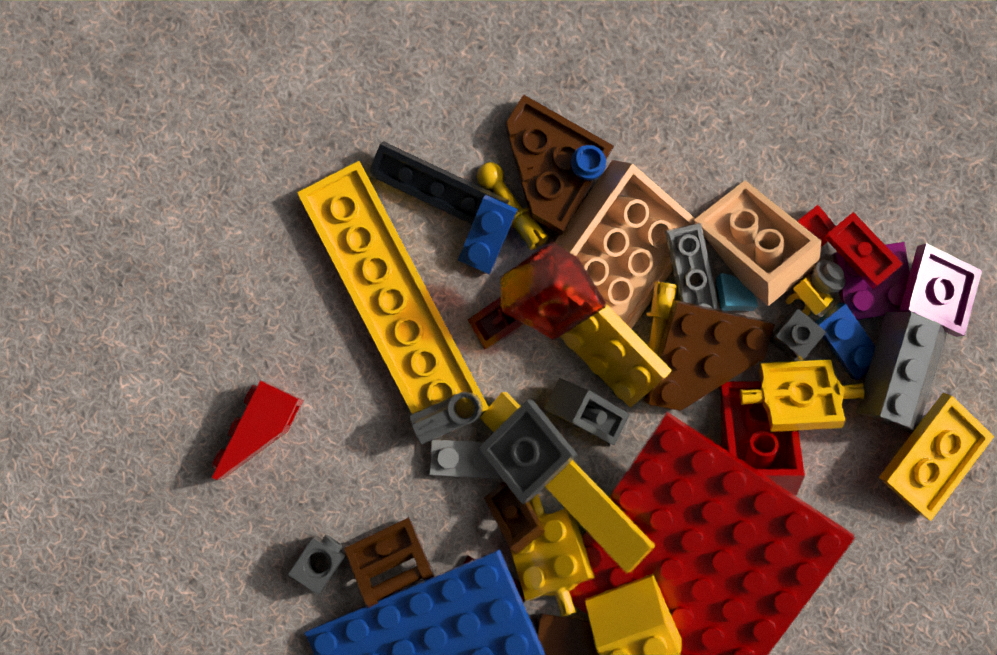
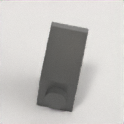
[544,378,630,445]

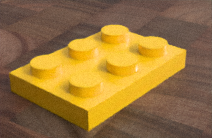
[556,293,672,408]
[878,393,994,521]

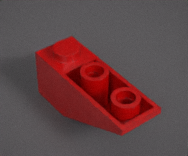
[212,380,304,480]

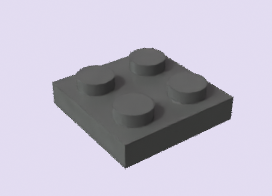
[478,400,577,504]

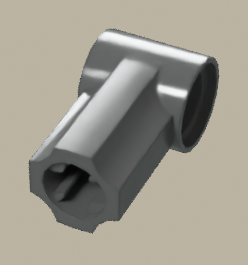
[409,392,483,444]

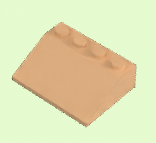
[533,160,695,329]

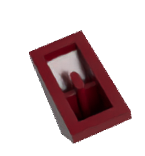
[468,288,533,349]

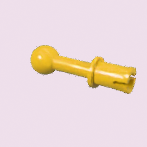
[477,162,549,251]
[646,282,677,355]

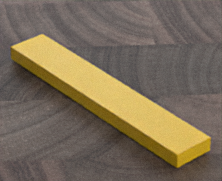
[480,392,655,573]

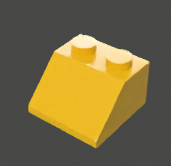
[585,574,682,655]

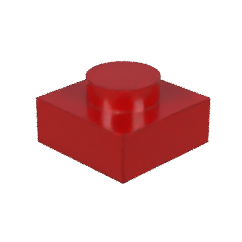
[797,205,836,247]

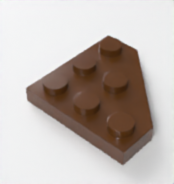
[505,94,614,235]
[644,299,775,411]

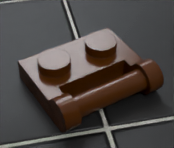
[344,517,435,608]

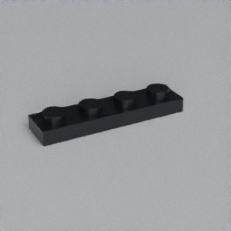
[368,141,510,224]

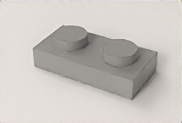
[430,439,501,479]

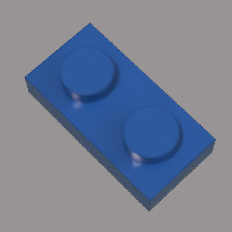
[458,195,518,274]
[815,302,875,380]

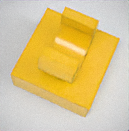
[786,273,833,316]

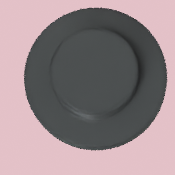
[811,260,845,294]

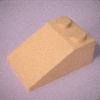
[694,180,821,306]

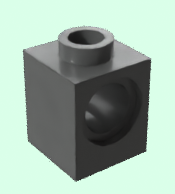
[770,309,826,361]
[288,535,346,595]

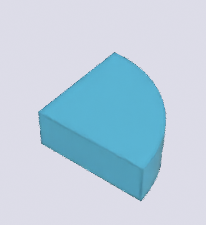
[716,273,758,311]

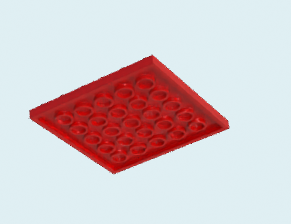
[569,412,855,655]

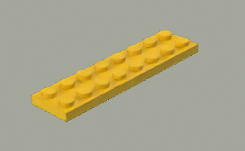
[297,161,489,418]

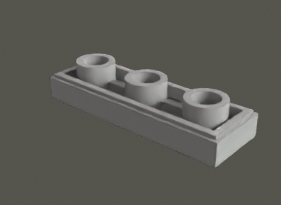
[665,223,719,310]

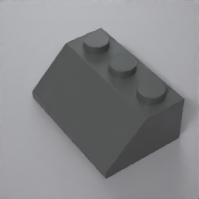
[855,312,947,434]

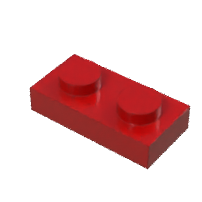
[825,212,903,290]

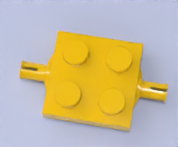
[739,359,864,432]
[510,494,594,617]

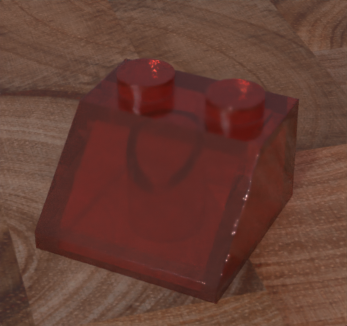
[501,241,606,340]

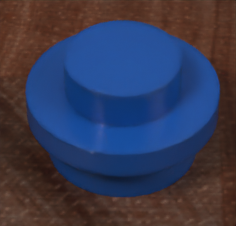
[571,145,606,180]

